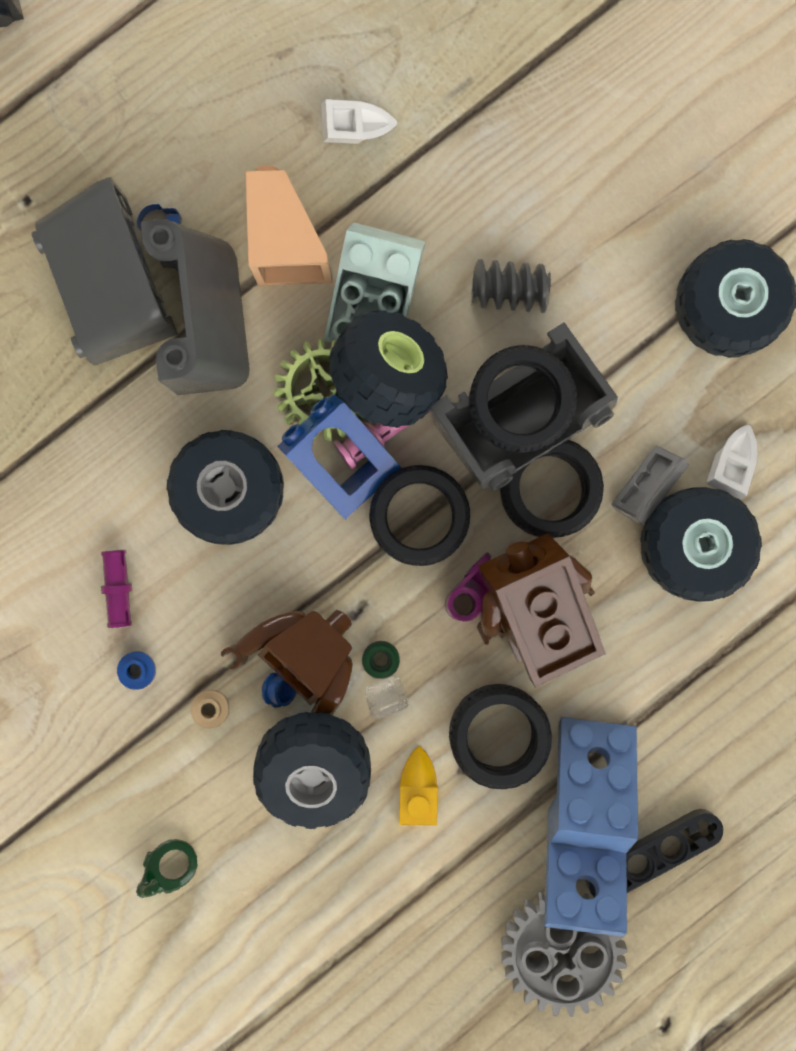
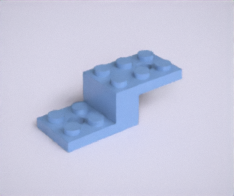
[544,717,638,937]

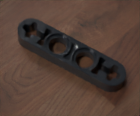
[585,809,723,898]

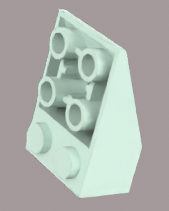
[324,222,426,343]

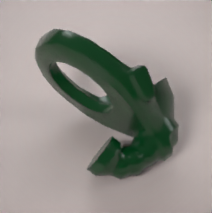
[136,839,198,898]

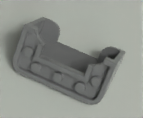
[31,177,178,366]
[141,219,250,396]
[431,322,618,491]

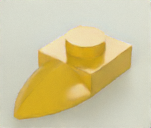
[399,746,438,826]

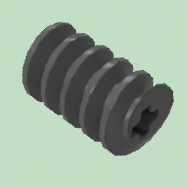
[471,259,551,313]

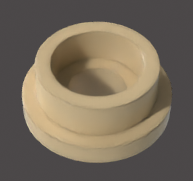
[191,690,229,729]

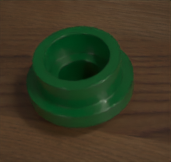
[362,641,400,679]

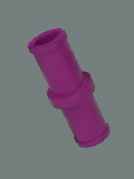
[101,550,132,628]

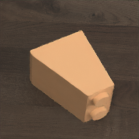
[245,166,332,286]

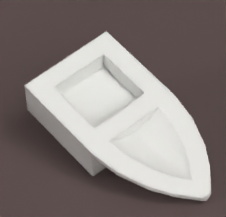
[321,99,397,144]
[706,424,758,499]

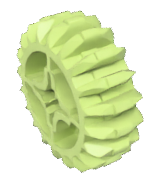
[273,338,364,441]

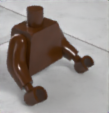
[221,610,353,715]

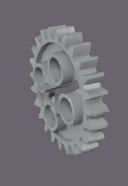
[501,891,627,1017]

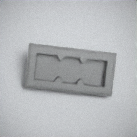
[611,446,689,526]

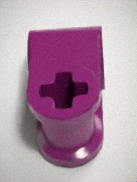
[445,552,491,622]

